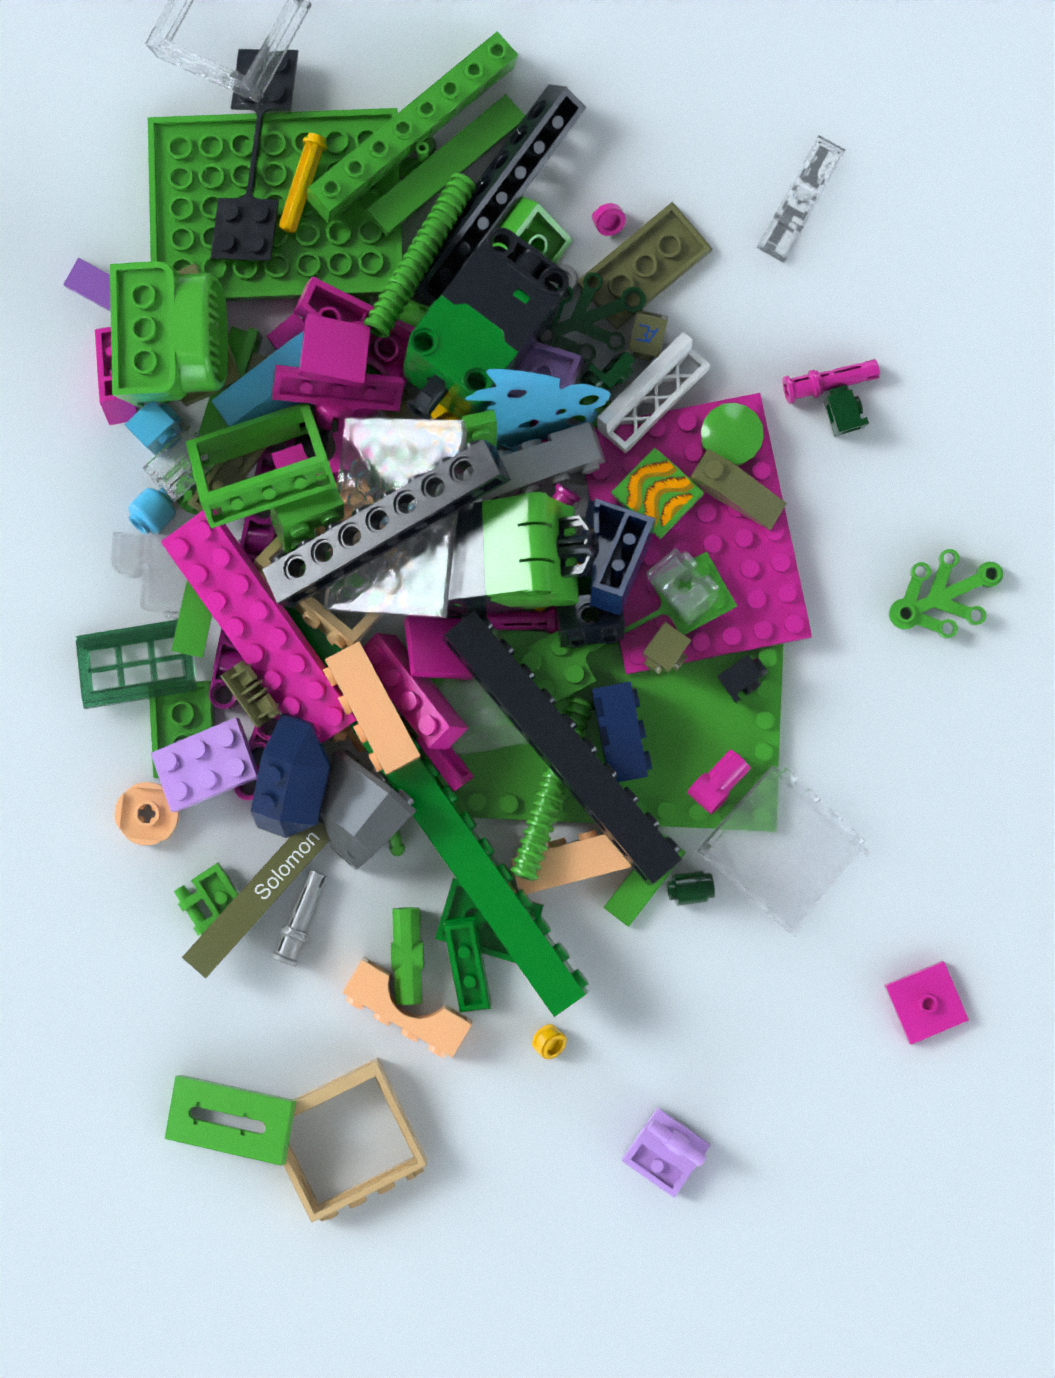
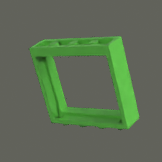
[186,403,337,528]

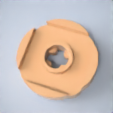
[115,782,180,845]

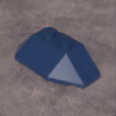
[250,713,331,838]

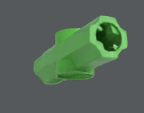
[391,907,424,1005]

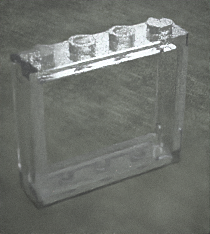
[145,0,312,103]

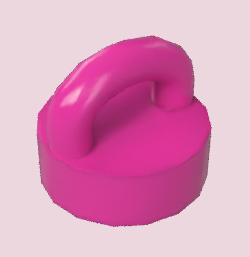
[592,203,626,236]

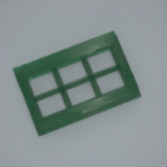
[76,619,197,709]

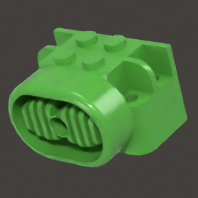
[110,261,228,408]

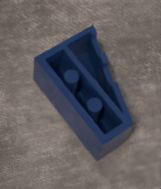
[591,681,652,782]

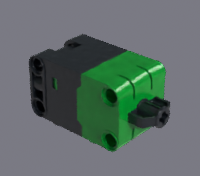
[403,227,569,421]

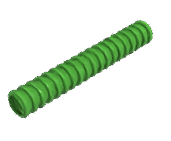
[364,173,476,338]
[510,697,594,881]

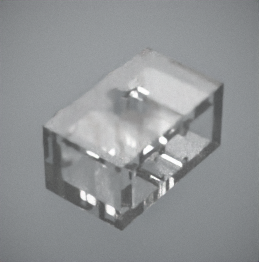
[647,548,719,626]

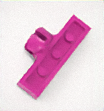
[271,365,404,432]

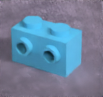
[124,402,185,457]

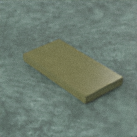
[577,201,712,331]

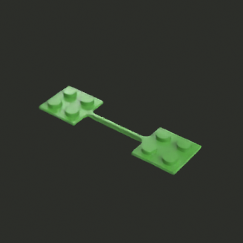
[512,552,737,704]

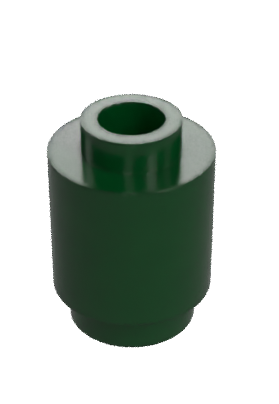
[667,871,715,906]

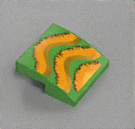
[611,448,704,539]

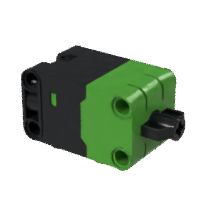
[404,492,599,619]

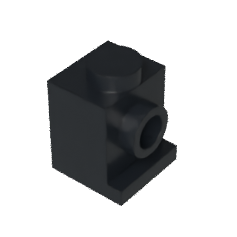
[717,655,769,704]

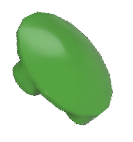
[701,403,764,466]

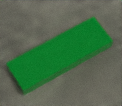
[443,916,492,1012]

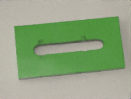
[165,1075,297,1166]

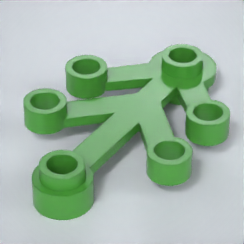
[889,549,1003,639]

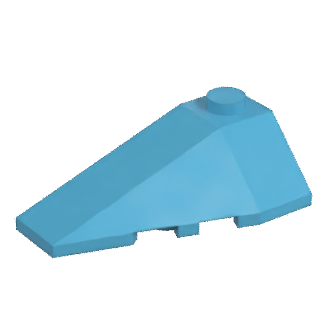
[211,331,311,427]

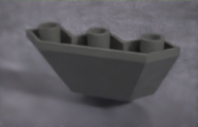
[320,749,417,870]

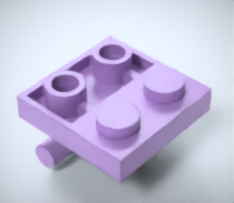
[622,1107,711,1198]

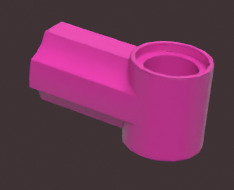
[687,749,751,815]

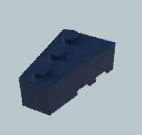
[590,498,655,615]

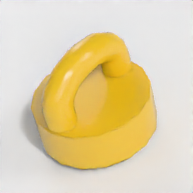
[532,1024,567,1060]

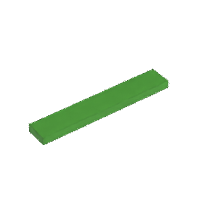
[366,94,525,236]

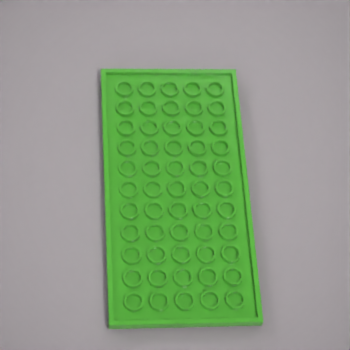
[402,630,784,831]

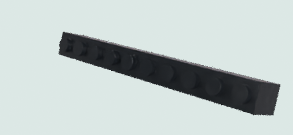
[442,611,682,886]

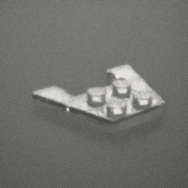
[438,628,528,756]

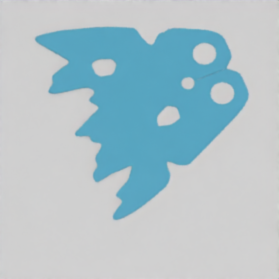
[447,369,611,457]

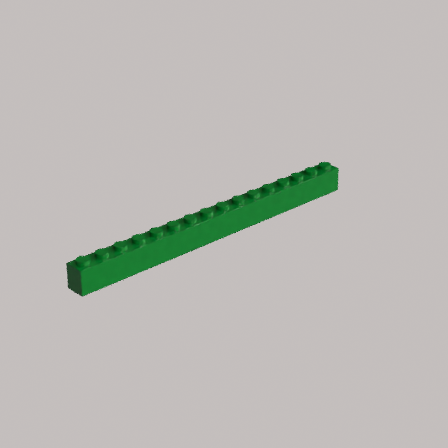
[283,605,589,1017]

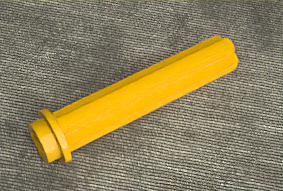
[278,133,327,233]

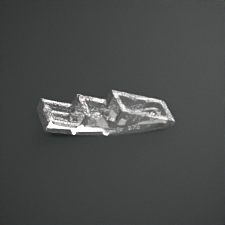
[757,135,846,263]

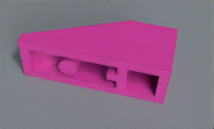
[95,327,139,425]

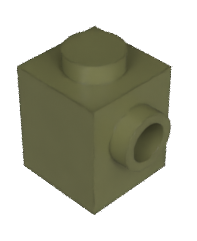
[641,622,691,674]

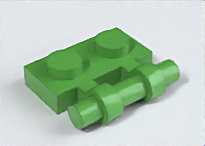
[174,863,239,936]

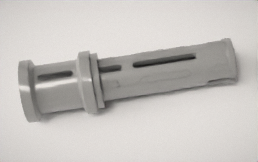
[270,870,328,967]

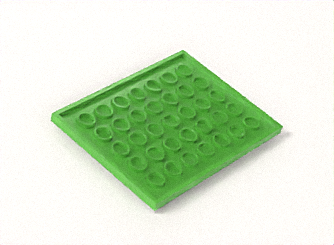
[147,108,403,301]

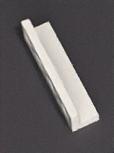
[597,332,710,454]

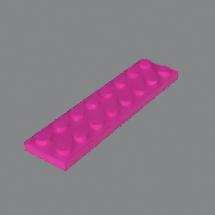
[161,509,356,743]

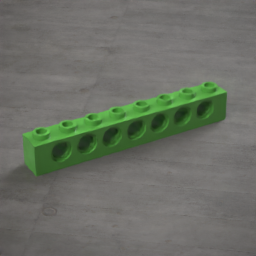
[307,31,518,223]

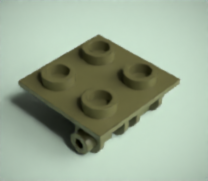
[220,660,281,728]

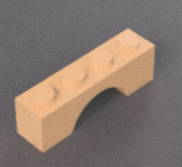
[343,957,472,1058]

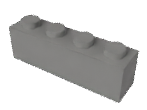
[467,422,606,501]

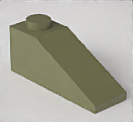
[690,449,787,531]

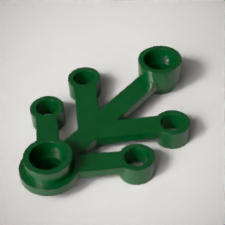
[538,272,646,362]

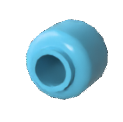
[128,488,176,535]

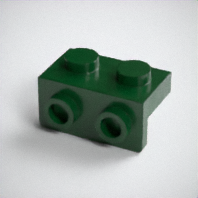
[579,351,636,390]

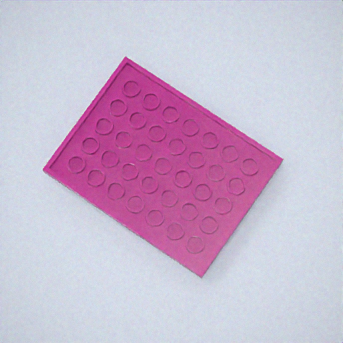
[585,393,812,675]

